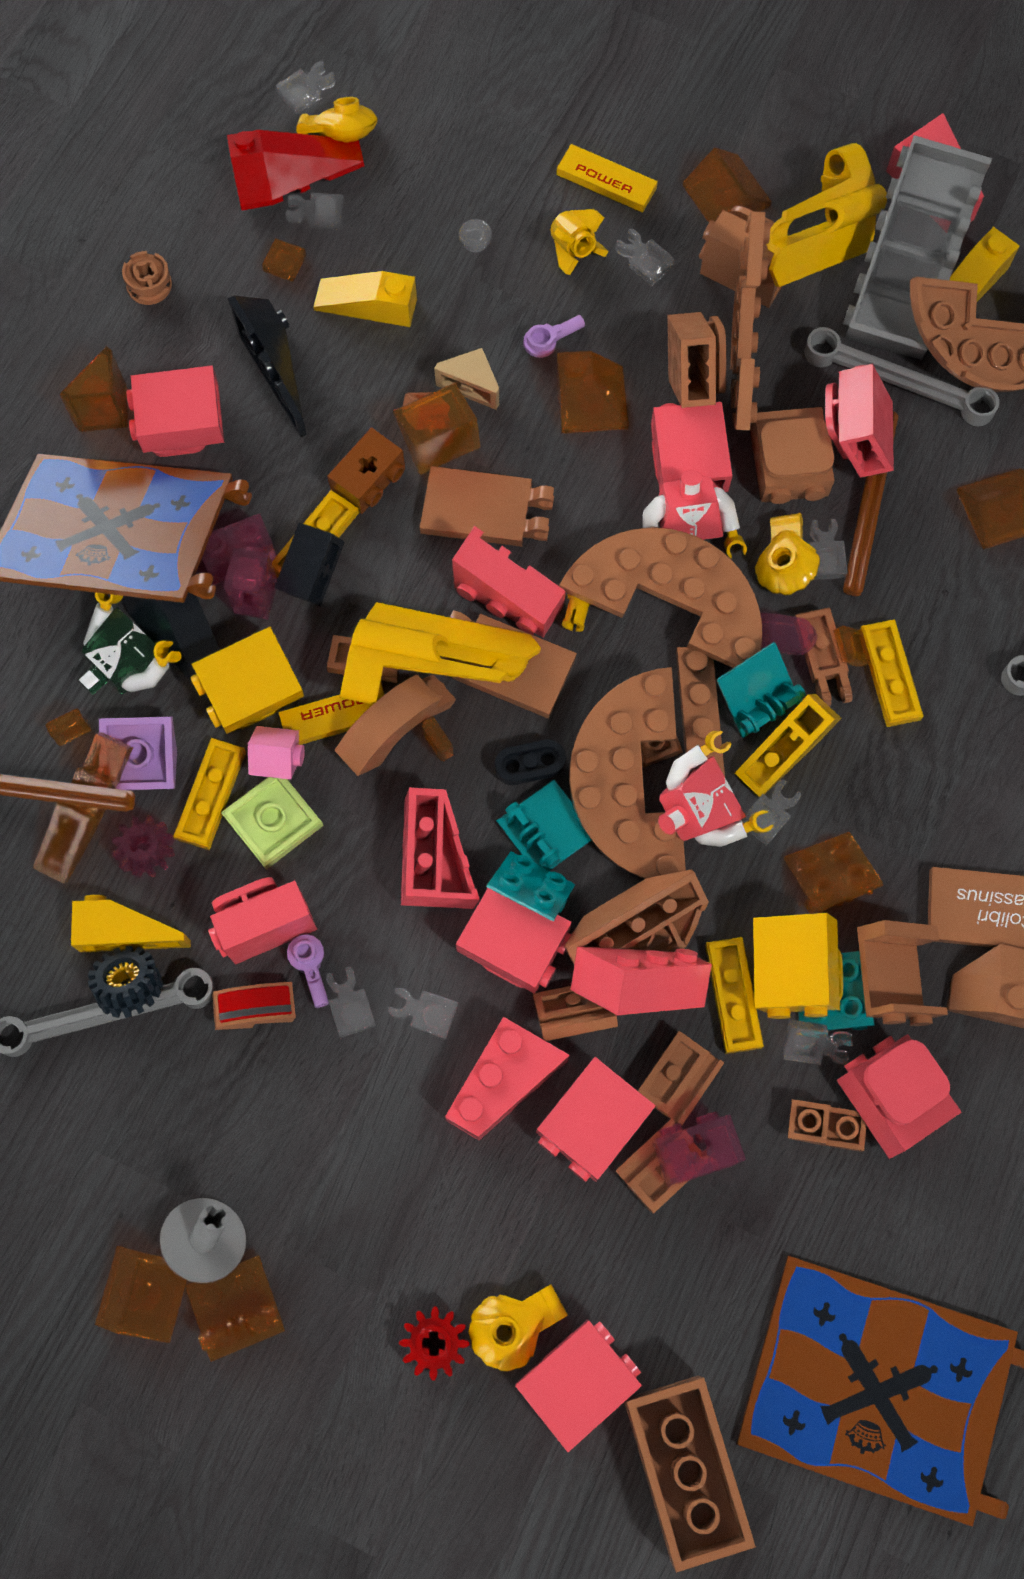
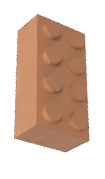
[624,1375,756,1573]

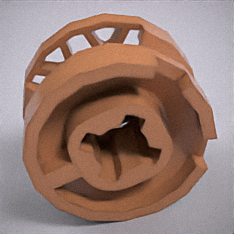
[122,251,172,305]

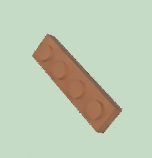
[676,647,725,776]

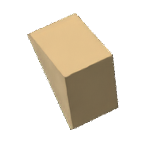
[434,348,499,410]

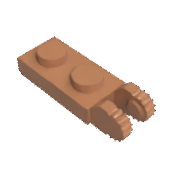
[794,608,853,706]

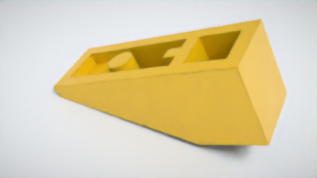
[950,226,1020,302]
[313,271,417,327]
[735,694,842,798]
[71,895,191,952]

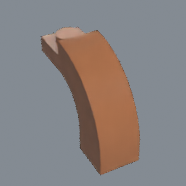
[334,674,456,776]

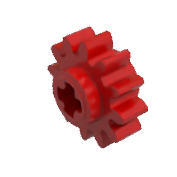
[399,1306,470,1381]

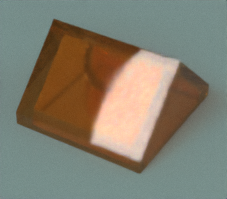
[683,147,772,222]
[59,346,129,432]
[393,383,481,475]
[957,468,1024,550]
[95,1246,187,1343]

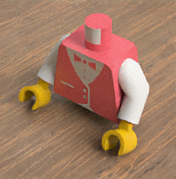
[642,470,747,558]
[658,731,774,847]

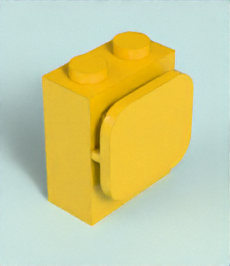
[190,627,304,734]
[753,913,843,1019]

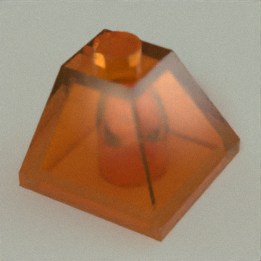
[556,351,629,433]

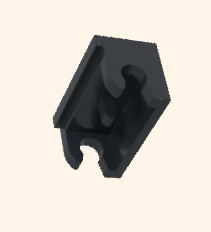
[275,522,345,607]

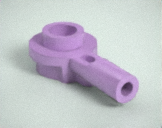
[523,315,585,358]
[287,934,329,1008]

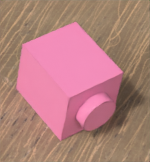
[248,726,305,779]

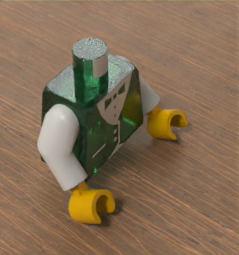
[78,593,181,695]

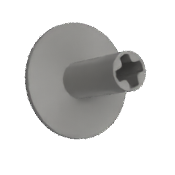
[160,1198,246,1283]

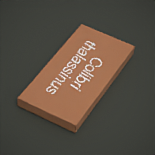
[928,867,1024,949]

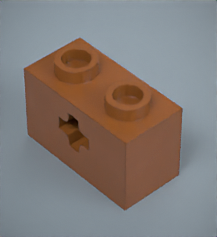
[327,427,405,514]

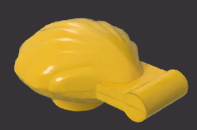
[296,97,378,143]
[755,513,820,596]
[468,1284,568,1371]

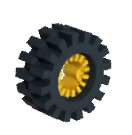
[88,946,163,1018]

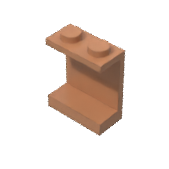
[857,920,948,1026]

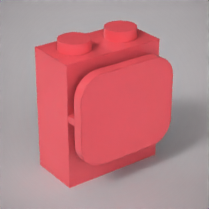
[825,363,894,478]
[126,365,224,457]
[651,402,732,492]
[208,877,317,965]
[456,888,572,994]
[836,1034,962,1159]
[536,1057,656,1182]
[515,1320,642,1452]

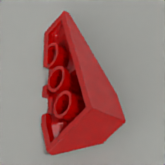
[227,130,364,211]

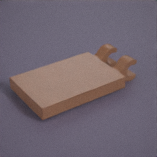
[420,466,554,547]
[440,610,577,719]

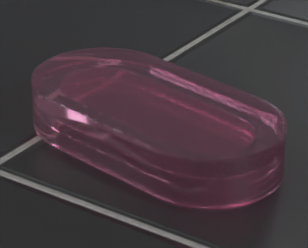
[760,613,817,655]

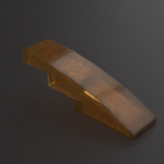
[33,732,133,884]

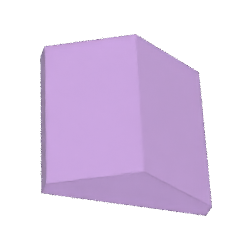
[99,717,177,790]

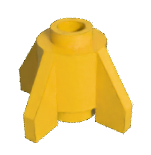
[550,209,609,275]

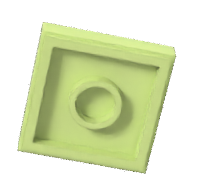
[221,777,324,870]

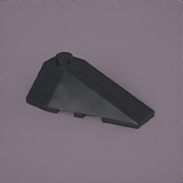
[228,295,307,437]
[122,592,220,682]

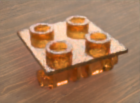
[784,832,883,914]
[185,1255,285,1362]

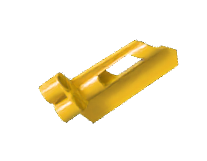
[766,143,887,287]
[340,602,541,704]

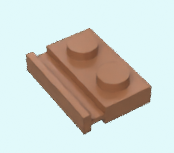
[533,986,618,1041]
[638,1031,724,1127]
[615,1118,710,1214]

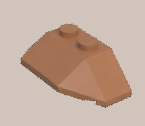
[564,870,709,964]
[947,944,1024,1028]

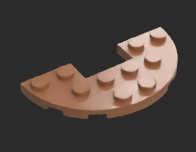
[730,211,771,430]
[910,277,1024,392]
[559,528,762,668]
[569,667,686,879]

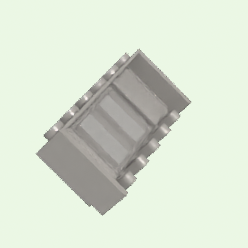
[843,135,992,360]

